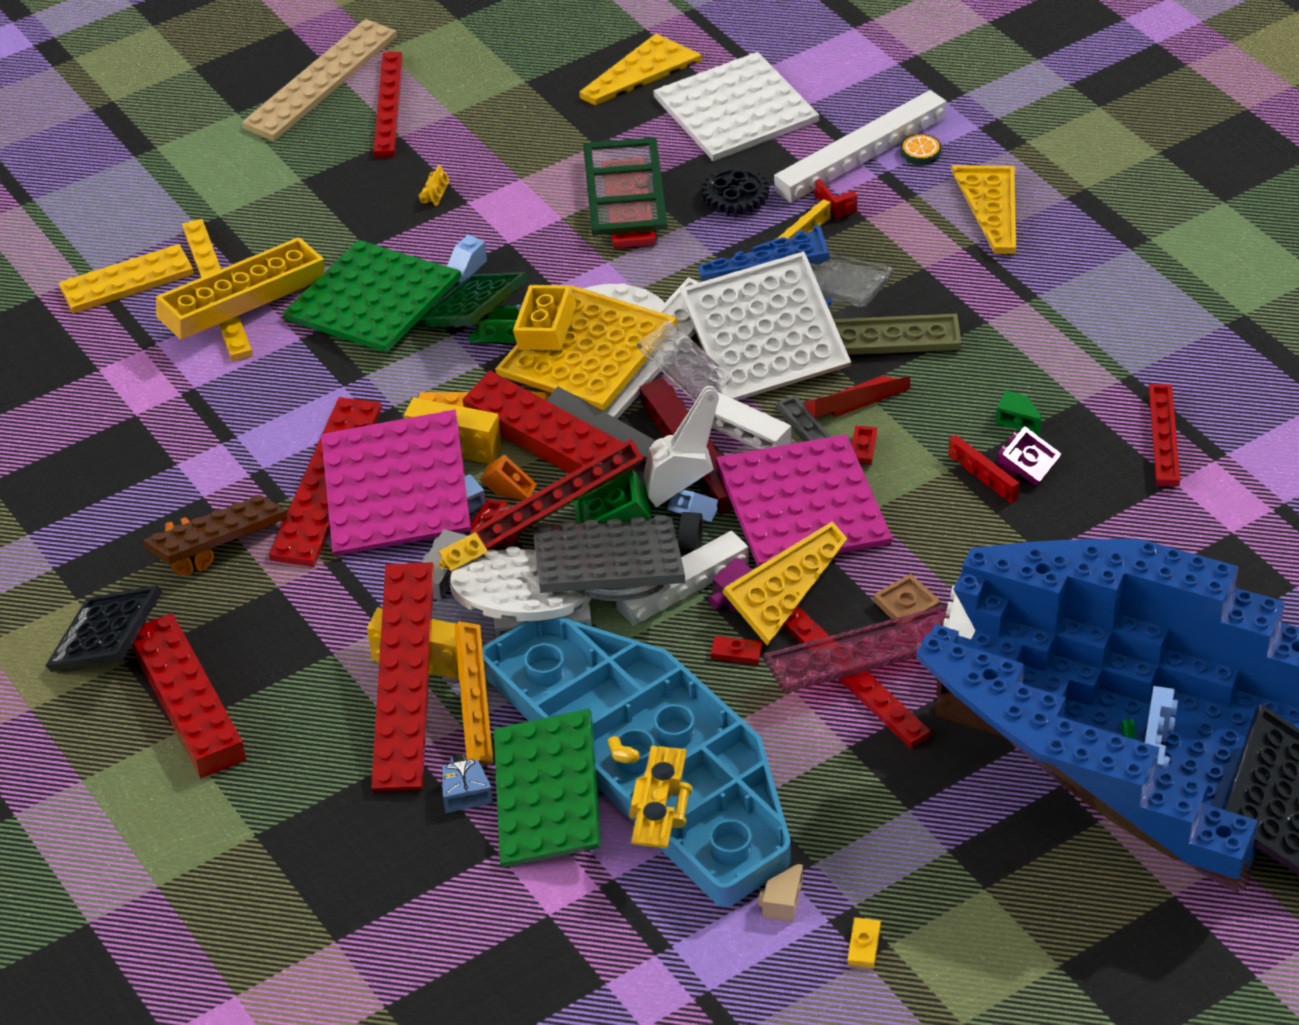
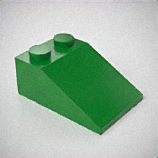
[574,469,651,523]

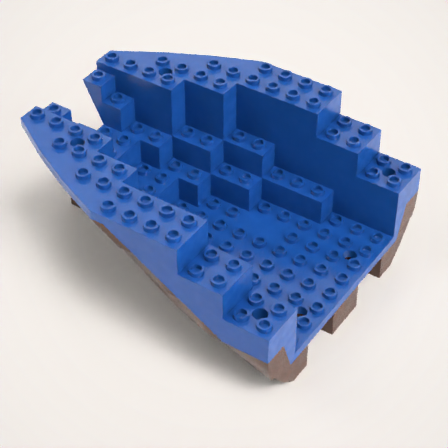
[916,539,1299,893]

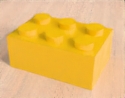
[513,285,576,350]

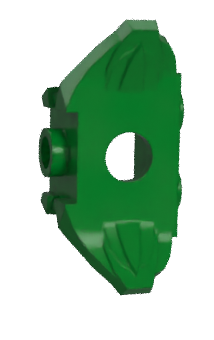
[468,306,520,343]

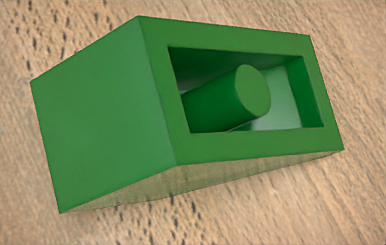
[996,390,1042,435]

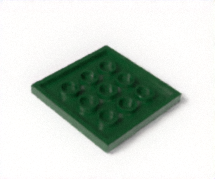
[416,272,529,328]

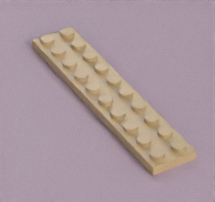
[242,19,397,141]

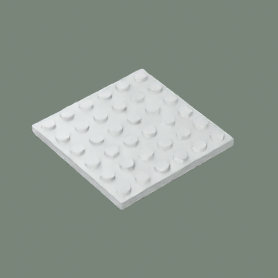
[654,52,819,161]
[680,252,851,401]

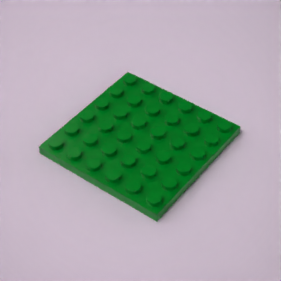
[282,240,461,353]

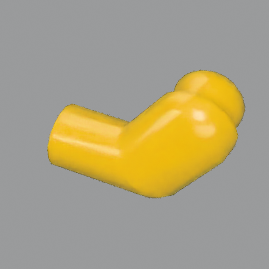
[608,736,640,763]

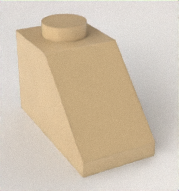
[758,864,803,922]

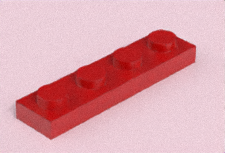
[948,434,1019,503]

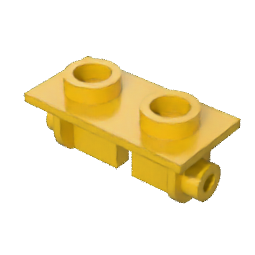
[419,165,450,207]
[438,532,488,571]

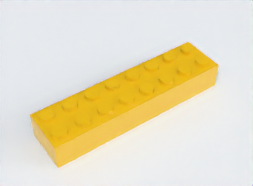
[156,237,324,340]

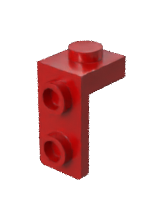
[814,179,858,219]

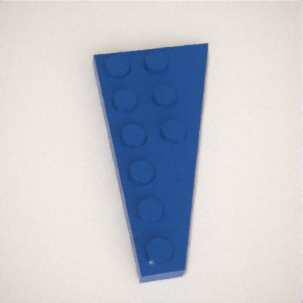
[698,224,830,282]

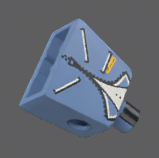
[442,754,493,813]

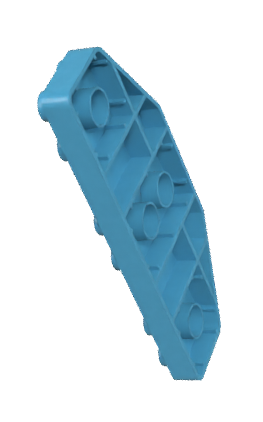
[482,617,791,907]

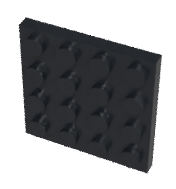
[46,585,162,672]

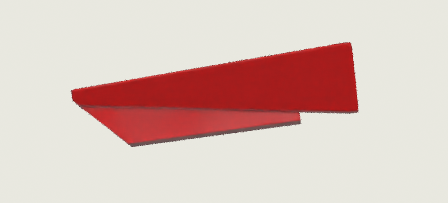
[804,376,911,418]

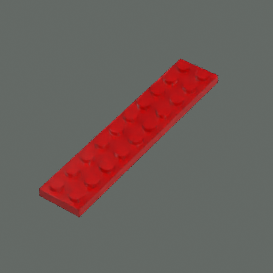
[269,397,382,567]
[371,562,435,792]

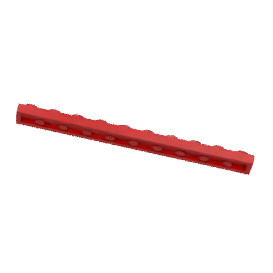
[782,606,931,749]

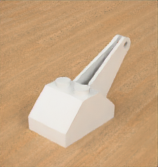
[643,386,719,507]

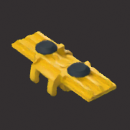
[629,746,693,848]

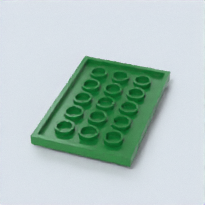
[494,708,601,868]

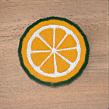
[901,134,942,165]

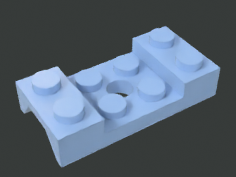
[1145,686,1178,771]

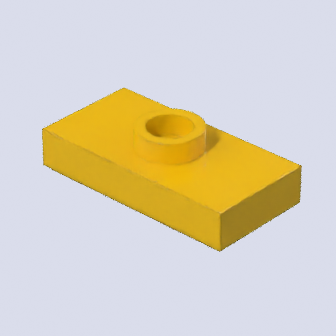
[847,918,881,969]

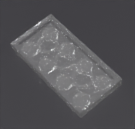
[637,319,732,402]

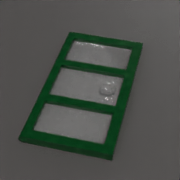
[583,137,667,235]

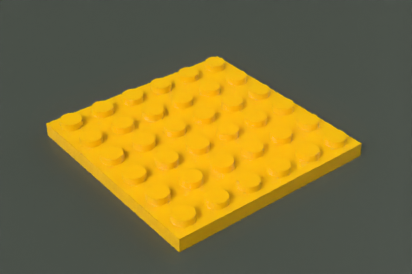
[495,285,678,411]

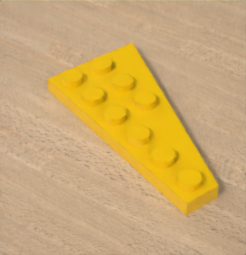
[580,34,702,106]
[951,165,1016,254]
[722,521,847,646]

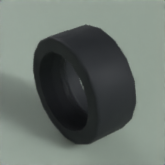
[678,512,703,556]

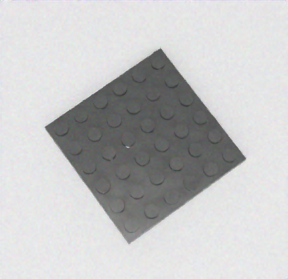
[532,515,685,593]

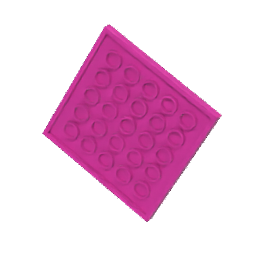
[321,409,471,556]
[715,434,893,567]

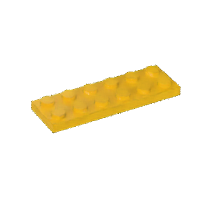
[59,244,194,314]

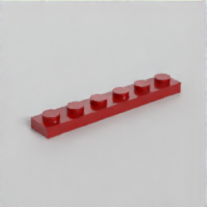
[1149,384,1180,486]

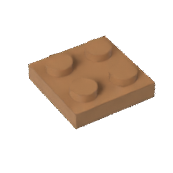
[873,574,941,629]

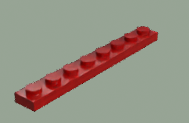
[374,51,403,158]

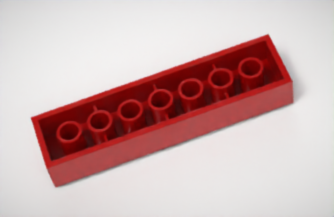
[462,371,635,474]
[131,613,247,779]

